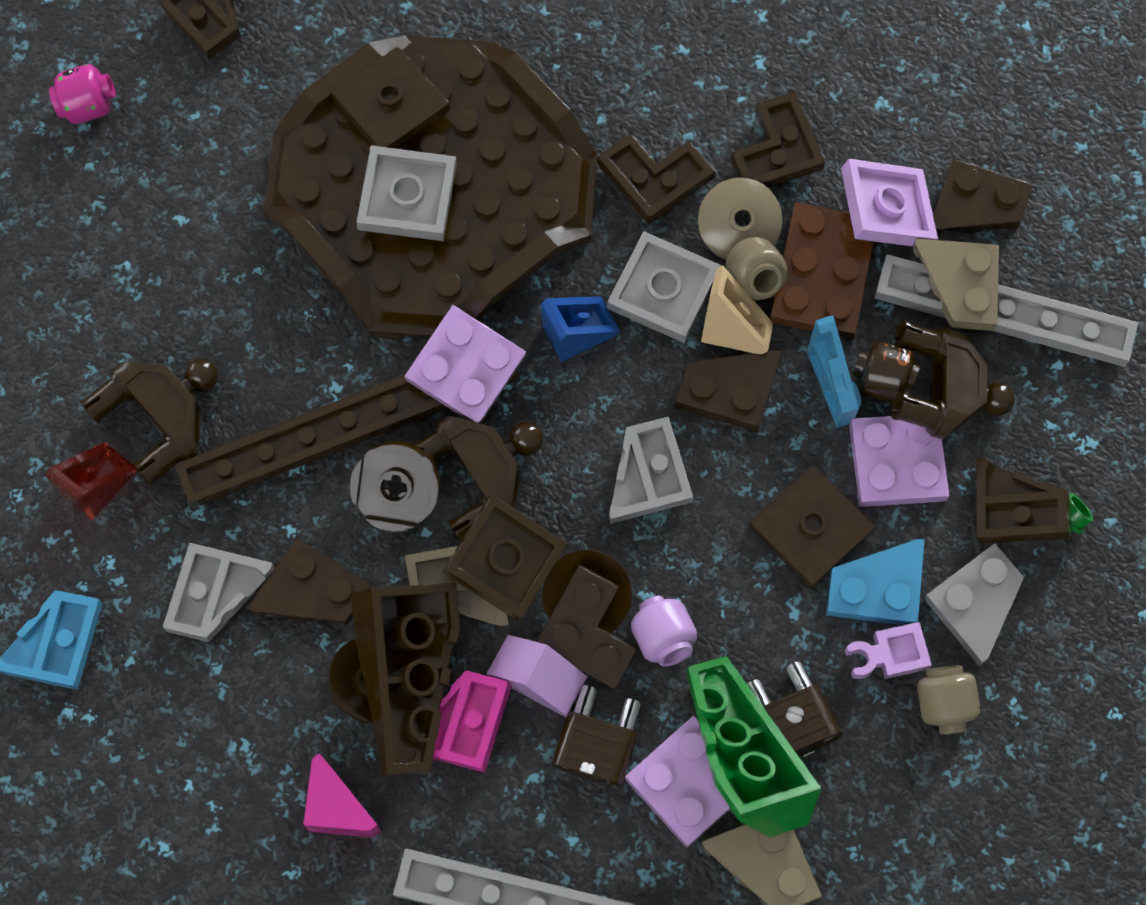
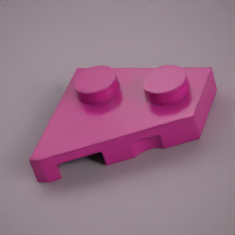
[433,671,512,773]

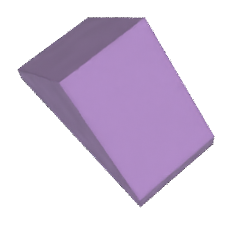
[486,635,588,717]

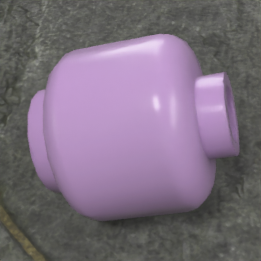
[631,596,697,666]

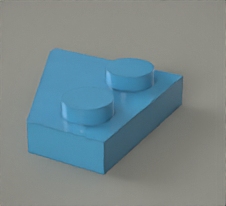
[806,315,861,428]
[826,539,925,625]
[0,590,103,690]

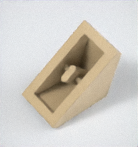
[701,266,773,355]

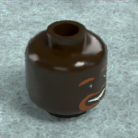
[852,342,920,404]

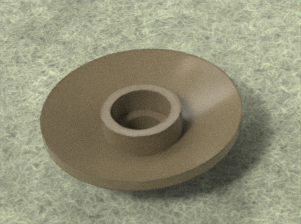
[698,178,782,260]

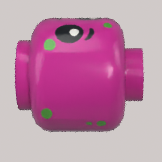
[49,64,116,124]

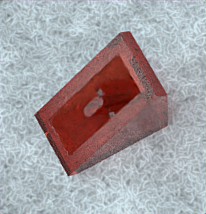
[45,442,136,521]

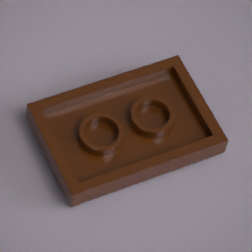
[770,202,874,340]

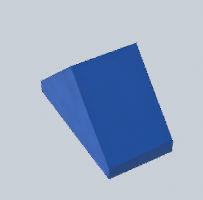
[541,296,621,362]

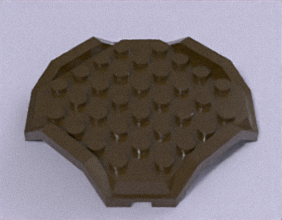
[263,35,598,339]

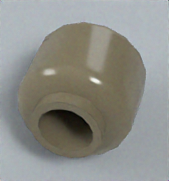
[726,237,788,301]
[917,665,980,734]

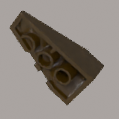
[351,582,460,775]

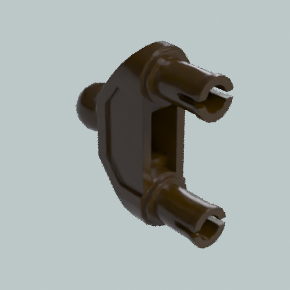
[891,320,1015,440]
[79,358,219,486]
[413,416,543,541]

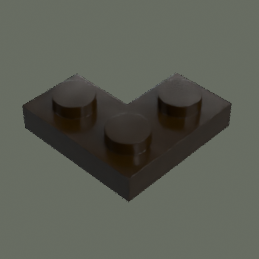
[731,92,825,188]
[597,134,716,224]
[537,564,637,689]

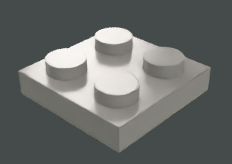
[357,146,457,241]
[607,231,721,343]

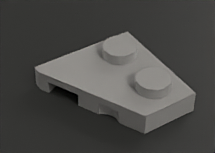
[609,416,693,524]
[162,543,275,642]
[924,543,1024,666]

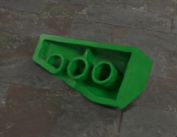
[686,656,821,838]

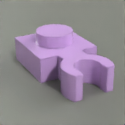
[845,622,932,679]

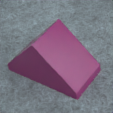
[304,753,381,838]

